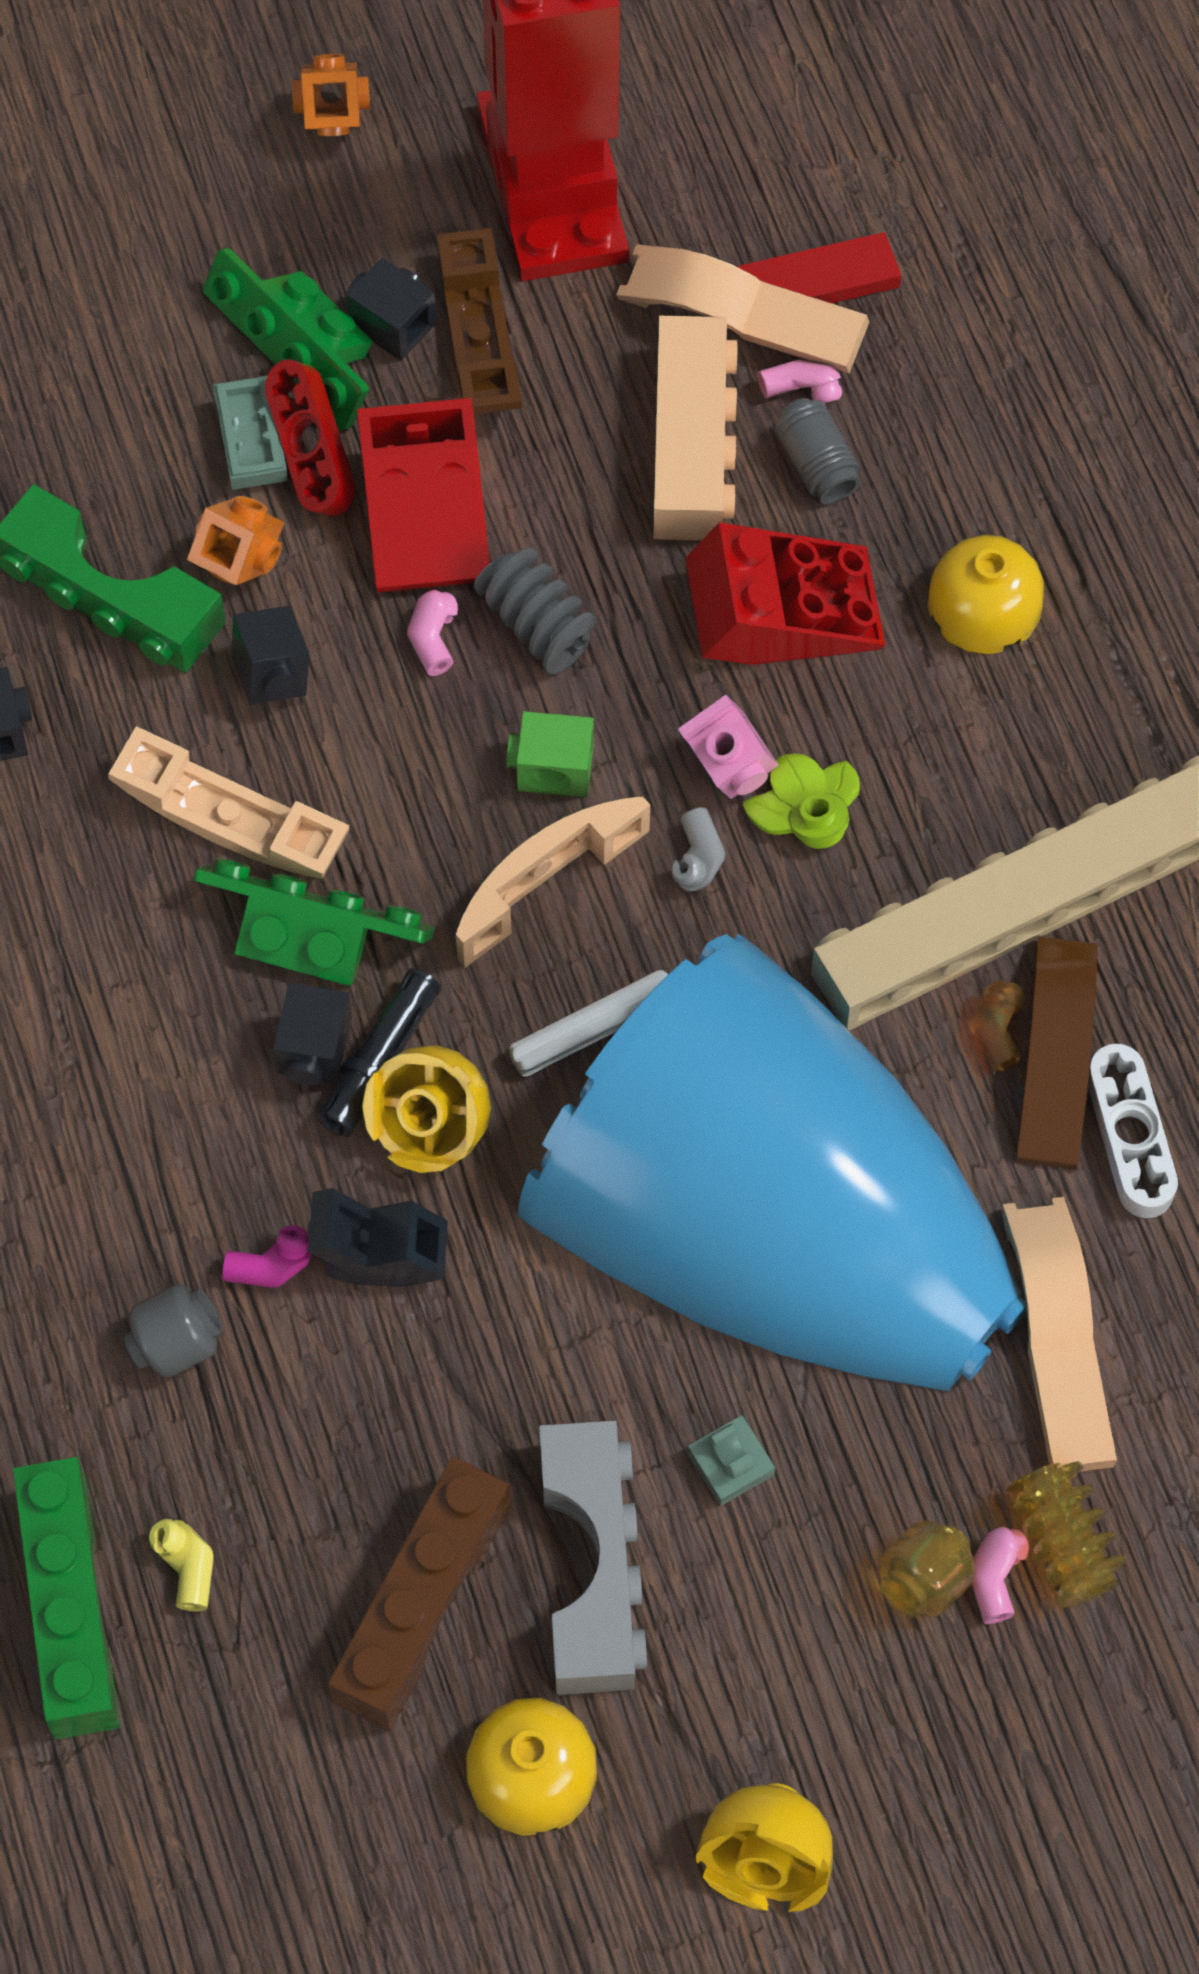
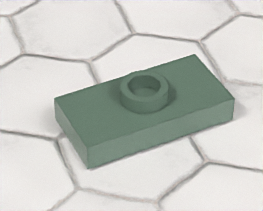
[213,376,288,490]

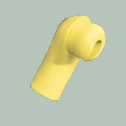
[149,1519,214,1612]

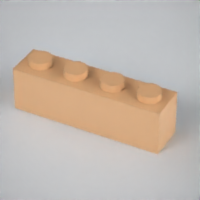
[653,316,737,541]

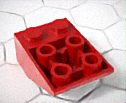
[357,398,490,593]
[685,522,885,665]

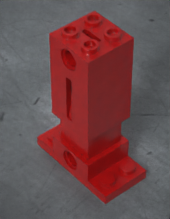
[476,0,629,282]

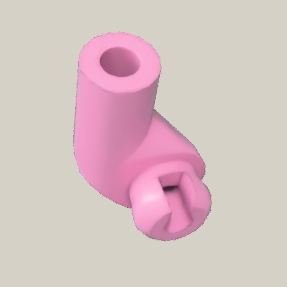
[757,360,842,403]
[407,590,458,676]
[968,1527,1029,1624]

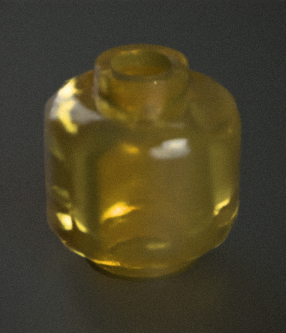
[879,1521,976,1618]

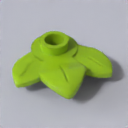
[743,753,860,849]

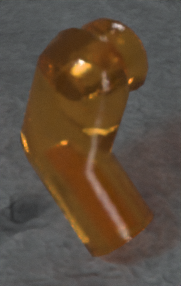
[971,980,1025,1072]

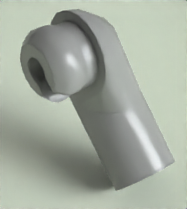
[671,808,725,891]

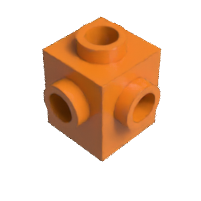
[292,54,370,136]
[187,496,285,585]

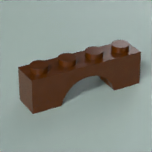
[328,1456,511,1732]

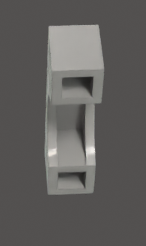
[539,1421,647,1695]

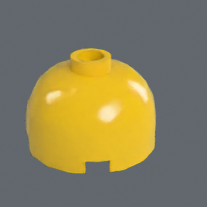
[927,535,1044,654]
[362,1045,491,1173]
[466,1698,597,1836]
[696,1783,833,1912]

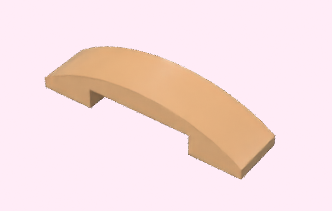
[108,726,349,879]
[456,797,650,968]

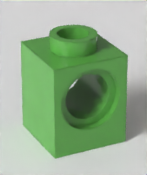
[507,711,594,797]

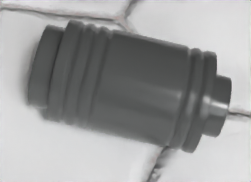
[775,398,861,504]

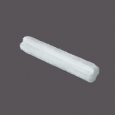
[509,970,668,1076]

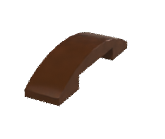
[437,228,522,414]
[1015,936,1098,1169]

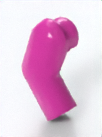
[222,1225,312,1288]

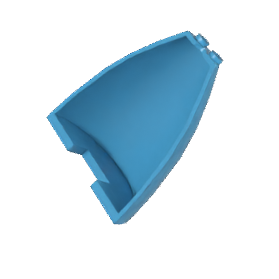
[518,934,1027,1391]

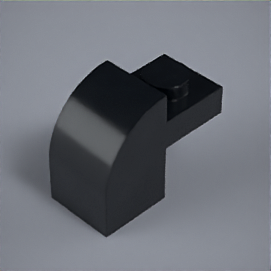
[308,1188,448,1287]

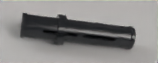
[317,968,441,1137]

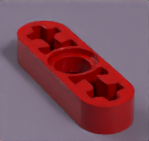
[265,360,355,517]

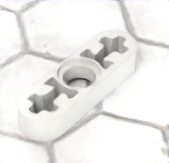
[1088,1044,1178,1218]

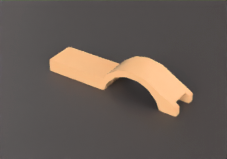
[616,244,869,373]
[1001,1197,1117,1475]

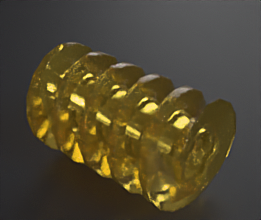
[1006,1461,1127,1608]

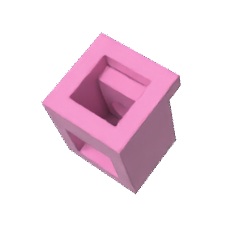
[678,695,779,799]

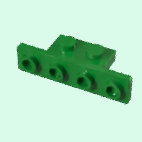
[203,248,373,430]
[193,858,435,986]

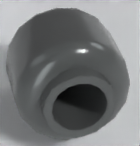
[124,1284,223,1378]

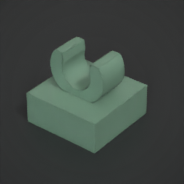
[687,1415,776,1506]

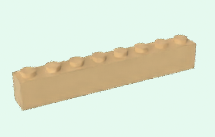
[811,755,1199,1031]

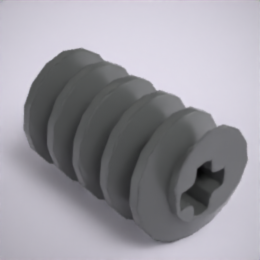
[474,547,597,674]

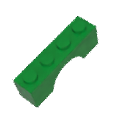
[0,484,226,674]
[13,1457,121,1740]

